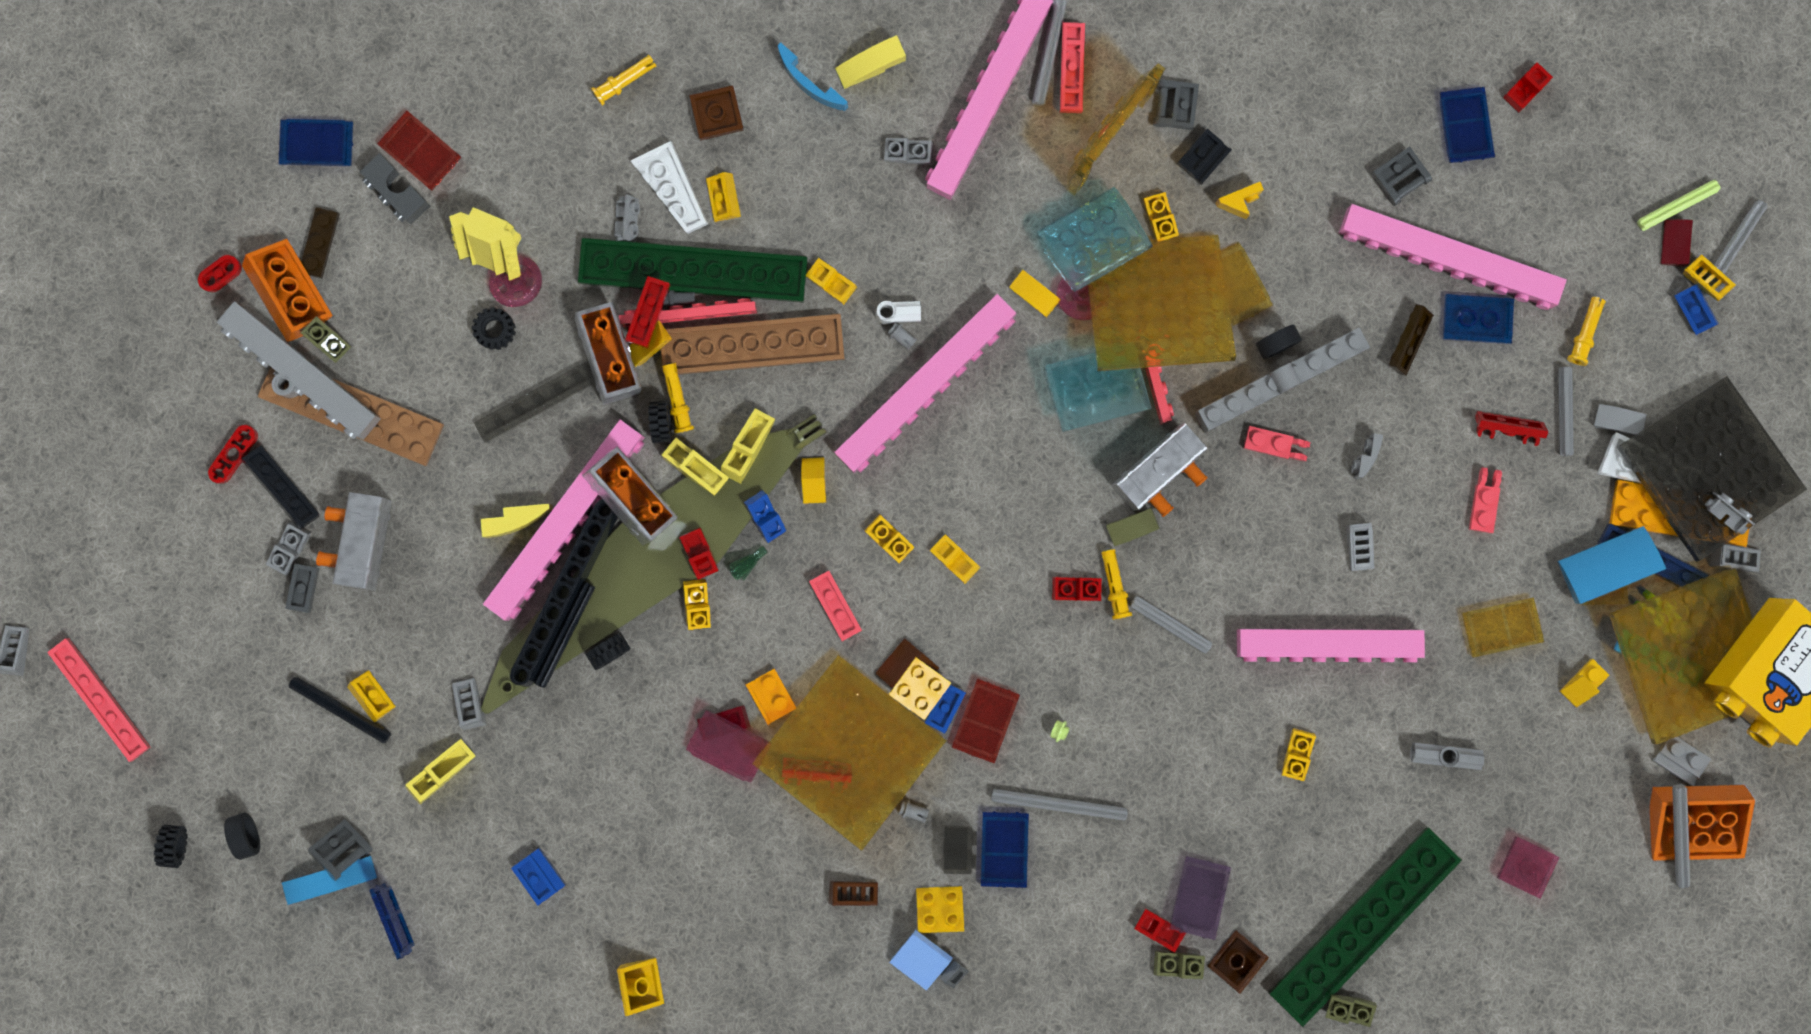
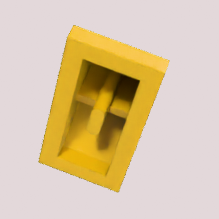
[801,457,826,504]

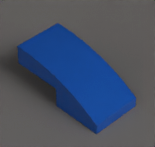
[744,490,787,543]

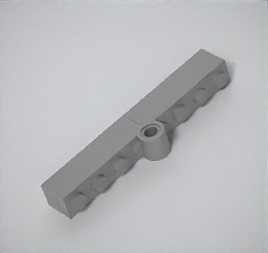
[217,301,381,440]
[1194,327,1370,433]

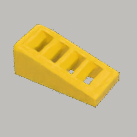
[1683,254,1736,302]

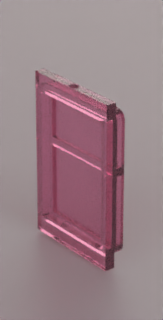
[686,710,772,783]

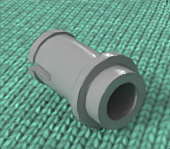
[888,323,917,350]
[898,800,929,823]

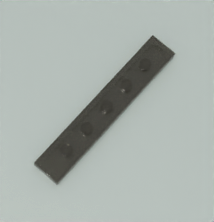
[474,361,596,443]

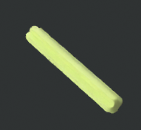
[1637,180,1721,231]

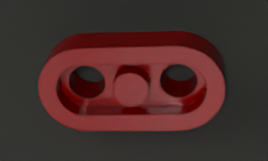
[198,255,242,293]

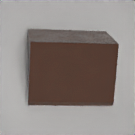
[875,638,939,688]
[1207,931,1269,994]

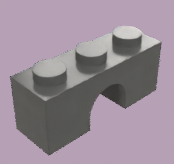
[359,153,430,224]

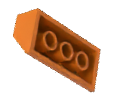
[242,239,333,342]

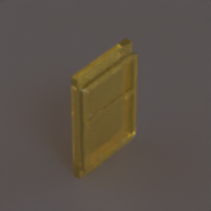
[1199,242,1273,326]
[1462,597,1544,658]

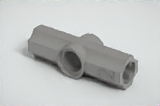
[1410,742,1484,770]

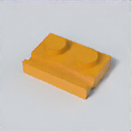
[746,668,797,725]

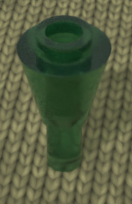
[729,546,768,581]

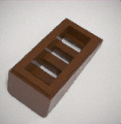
[829,881,878,906]

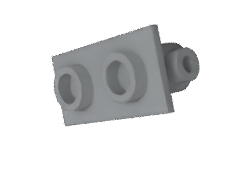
[614,194,640,242]
[1705,492,1755,535]

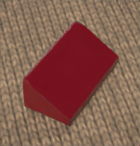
[1660,219,1693,267]

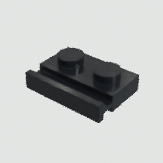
[1177,128,1232,185]

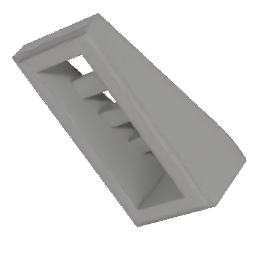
[1346,523,1374,571]
[1709,543,1761,572]
[0,625,29,676]
[452,678,486,730]

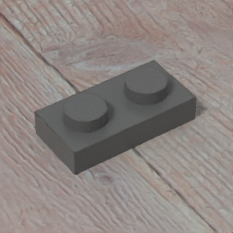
[285,564,320,613]

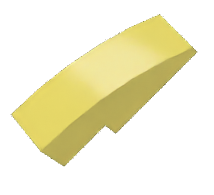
[835,35,906,89]
[721,409,775,484]
[662,438,729,496]
[481,504,553,538]
[405,739,476,804]

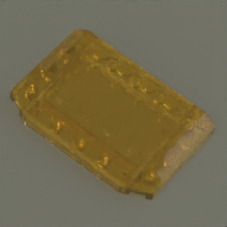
[1067,63,1166,196]

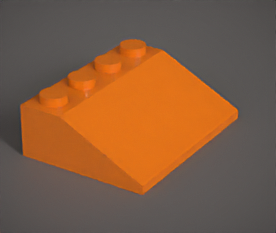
[1649,785,1755,861]

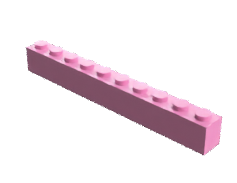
[925,0,1054,200]
[1339,204,1567,310]
[834,294,1016,473]
[483,420,645,621]

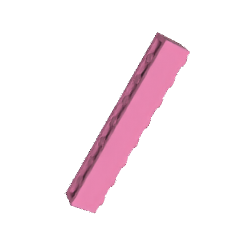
[1237,629,1425,662]

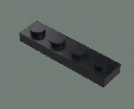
[242,446,319,530]

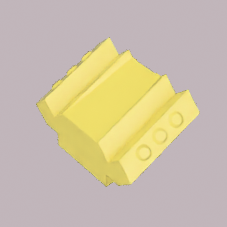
[449,207,521,281]

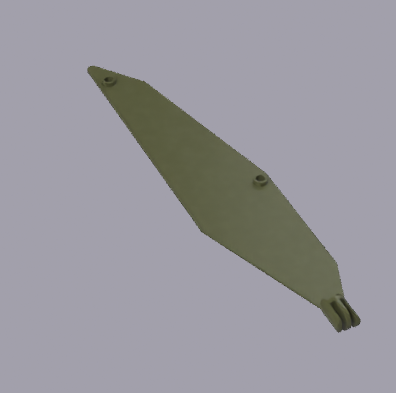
[481,414,827,714]

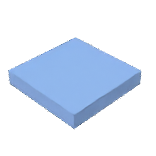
[889,930,953,990]

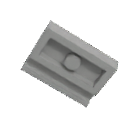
[1652,733,1711,786]

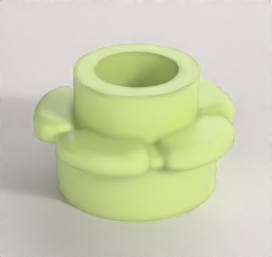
[1050,720,1070,742]

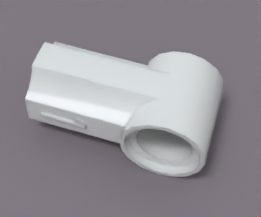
[876,301,921,325]

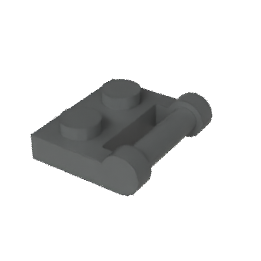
[1153,80,1199,130]
[1371,146,1432,206]
[308,820,373,881]

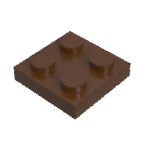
[689,85,744,141]

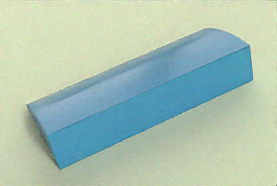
[1557,526,1666,604]

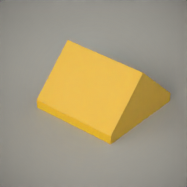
[617,958,664,1016]

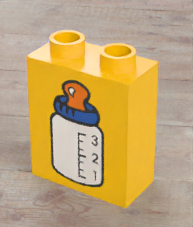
[1704,598,1811,748]

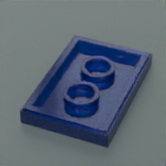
[1443,294,1514,344]

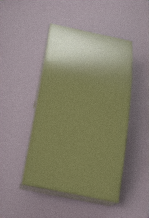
[300,316,352,363]
[1106,507,1160,547]
[1153,951,1205,979]
[1325,995,1377,1027]

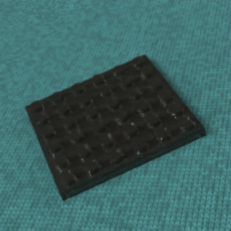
[1617,376,1807,562]

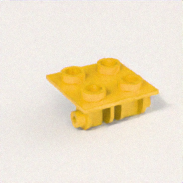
[889,657,951,720]
[916,886,964,933]

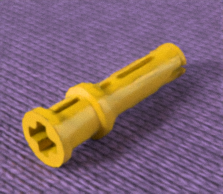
[591,54,657,106]
[1567,297,1606,366]
[662,363,694,433]
[1101,549,1133,620]

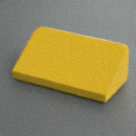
[706,172,741,222]
[629,321,672,367]
[347,670,396,723]

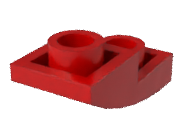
[1052,577,1102,601]

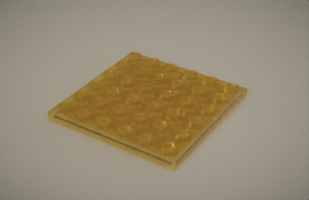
[1083,235,1236,371]
[1609,568,1752,745]
[752,655,947,851]

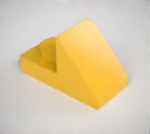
[1215,182,1264,219]
[1559,659,1610,708]

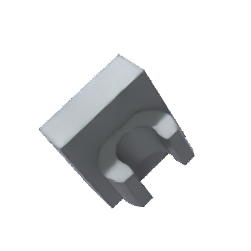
[939,960,969,988]

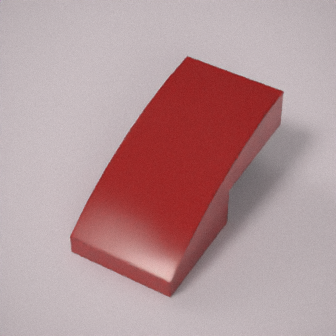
[1503,62,1553,113]
[679,527,719,580]
[1134,909,1186,953]

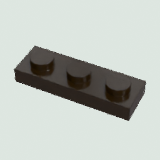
[301,207,340,279]
[1389,304,1434,376]

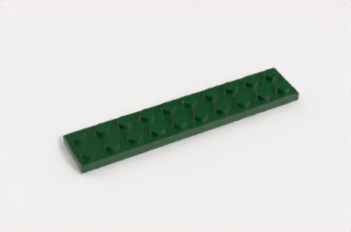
[578,238,808,303]
[1268,827,1462,1027]

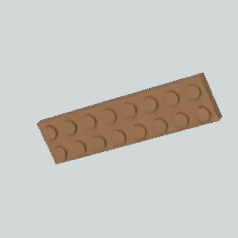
[661,314,845,375]
[258,367,444,466]

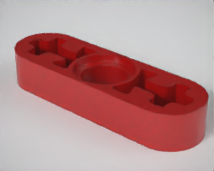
[208,425,258,484]

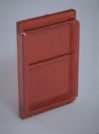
[377,111,462,191]
[952,679,1020,764]

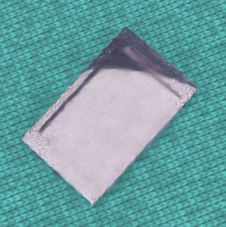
[1170,856,1231,940]

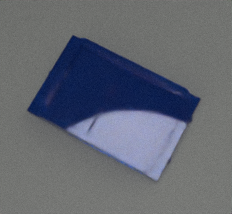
[1439,87,1495,163]
[279,119,353,166]
[981,811,1029,888]
[369,883,415,960]

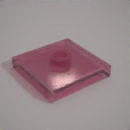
[1496,836,1560,899]

